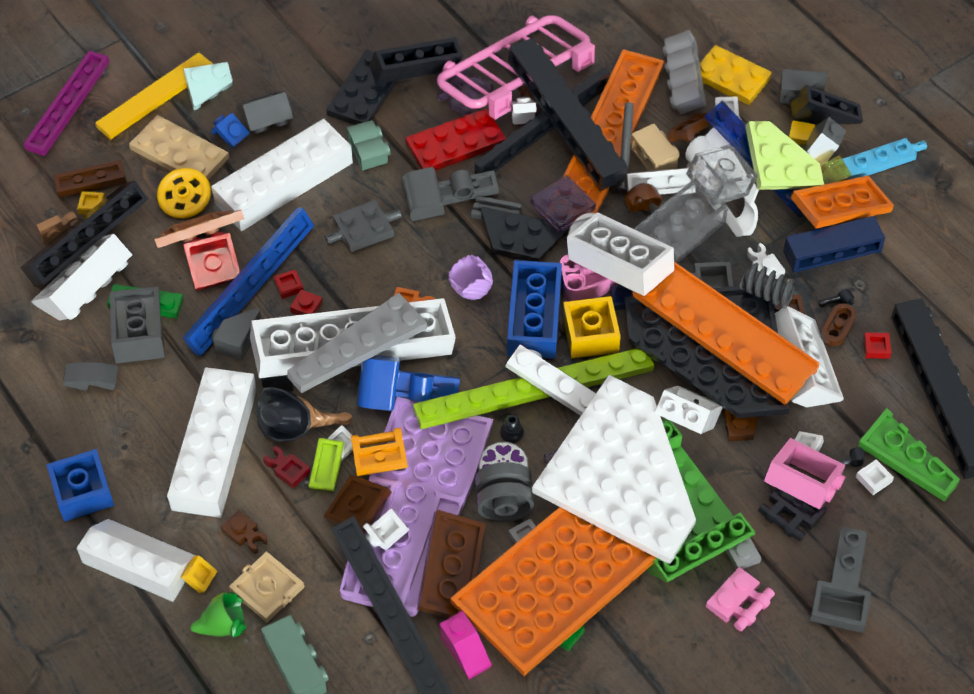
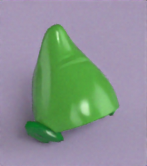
[190,592,247,637]

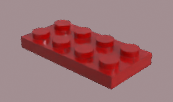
[405,108,506,171]

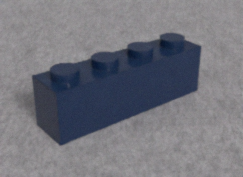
[783,216,885,273]

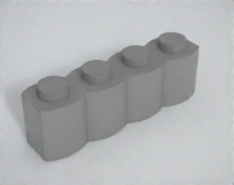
[663,30,706,114]

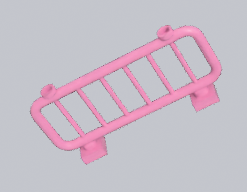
[437,15,595,119]

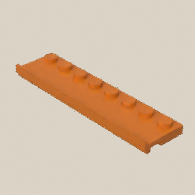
[633,262,819,405]

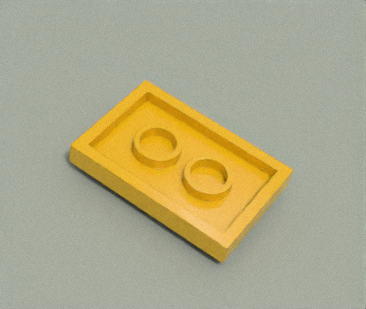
[700,45,772,105]

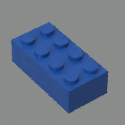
[507,260,562,359]

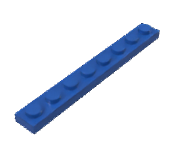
[183,208,314,356]

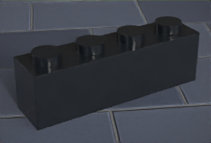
[369,37,463,84]

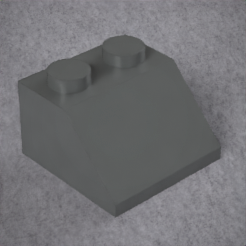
[236,91,293,134]

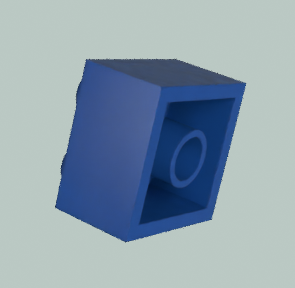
[46,449,114,522]

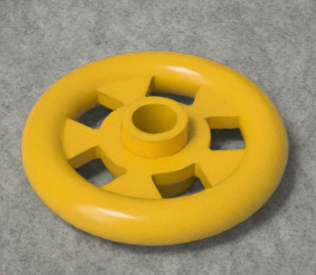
[157,168,211,219]

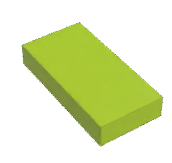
[309,438,345,492]

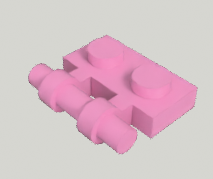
[706,567,775,631]

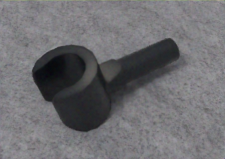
[819,289,854,306]
[838,447,864,467]

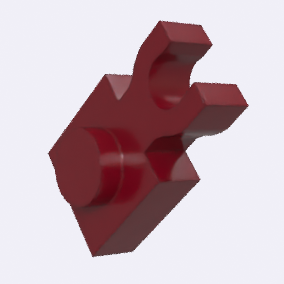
[263,446,311,489]

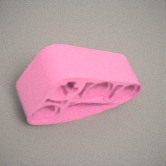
[560,255,618,302]

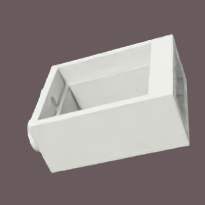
[655,386,723,434]

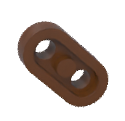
[821,304,856,346]

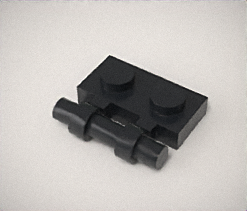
[758,488,827,542]

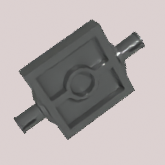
[325,200,402,252]

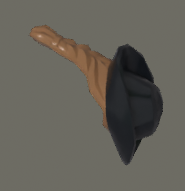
[257,387,353,442]

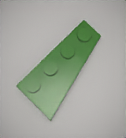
[858,408,960,502]

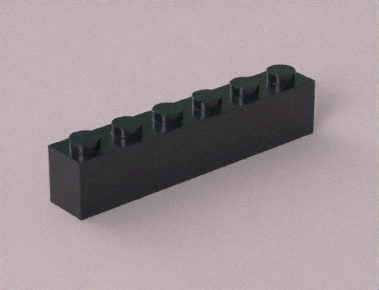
[20,180,148,286]

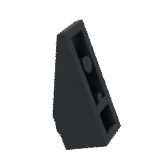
[790,85,863,124]

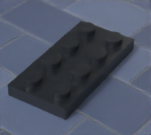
[326,49,398,125]

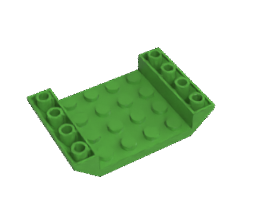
[647,418,755,582]

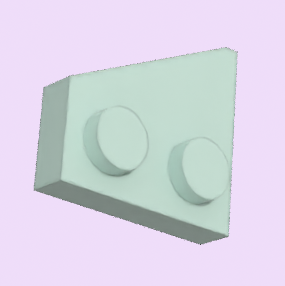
[184,62,233,110]

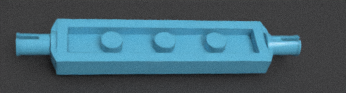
[822,138,927,183]

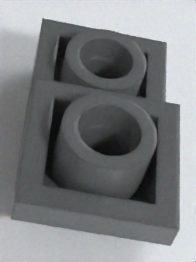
[62,362,118,391]

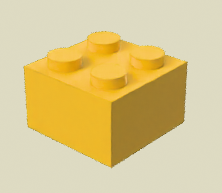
[563,296,620,359]

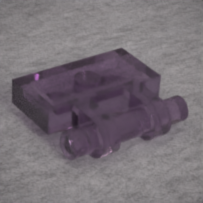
[437,69,493,116]

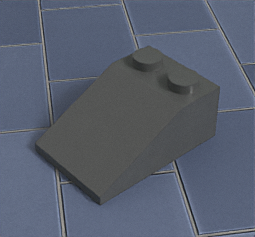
[110,286,165,364]

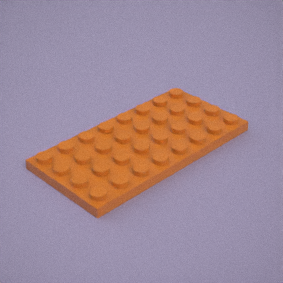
[450,507,656,676]

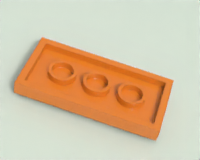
[791,175,894,229]

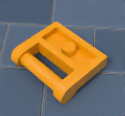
[351,427,408,477]

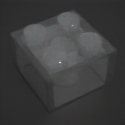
[686,144,758,206]

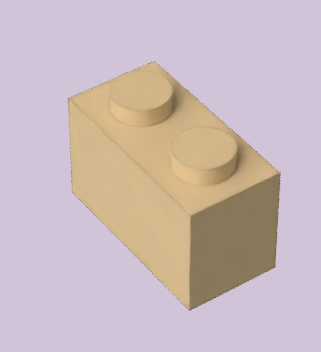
[630,124,679,171]

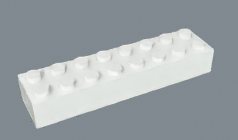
[250,298,456,378]

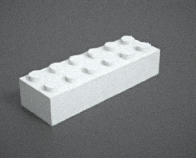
[211,119,353,232]
[167,367,257,518]

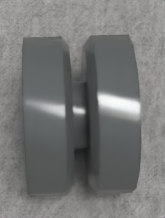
[475,462,534,522]

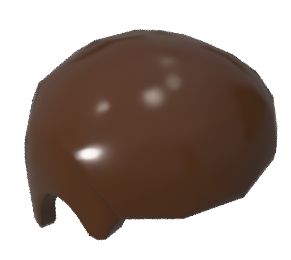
[624,183,663,212]

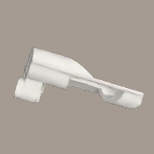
[686,115,759,237]

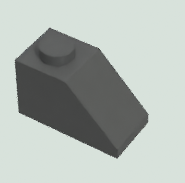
[779,69,827,105]
[804,117,846,169]
[212,308,262,361]

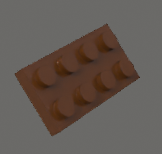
[417,509,486,618]

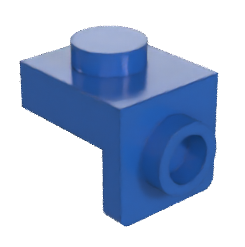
[211,113,249,149]

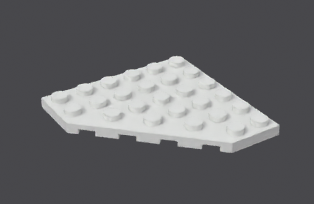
[532,375,696,564]

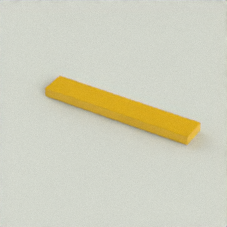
[95,52,213,140]

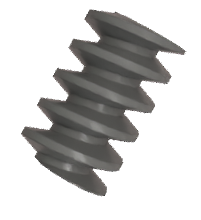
[739,263,795,309]

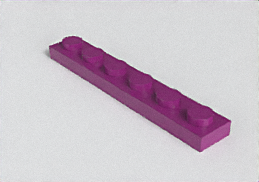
[24,50,110,156]

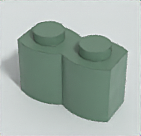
[346,120,390,171]

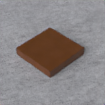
[323,475,392,535]

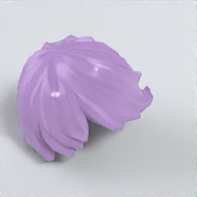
[448,255,493,300]

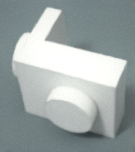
[512,97,536,124]
[363,508,410,550]

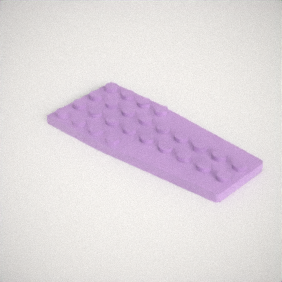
[340,397,493,617]

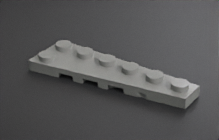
[287,293,427,393]

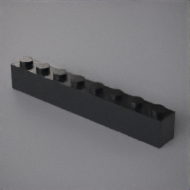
[508,38,627,191]
[891,298,974,479]

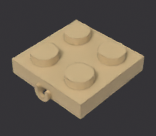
[229,551,305,623]

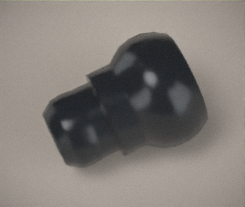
[500,415,524,443]

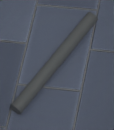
[618,102,634,192]

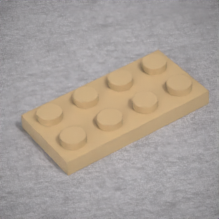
[129,115,229,186]

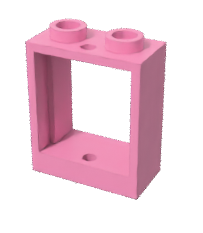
[764,438,845,509]

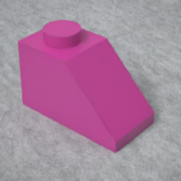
[440,611,491,680]

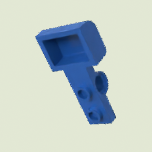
[357,355,460,411]

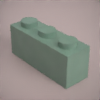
[261,615,329,694]

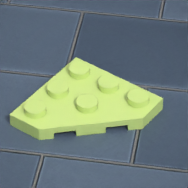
[745,121,824,190]

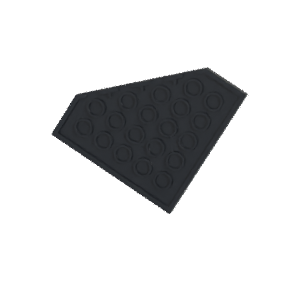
[625,286,789,418]

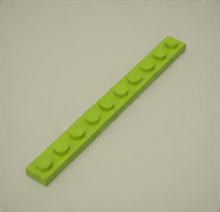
[413,348,654,430]

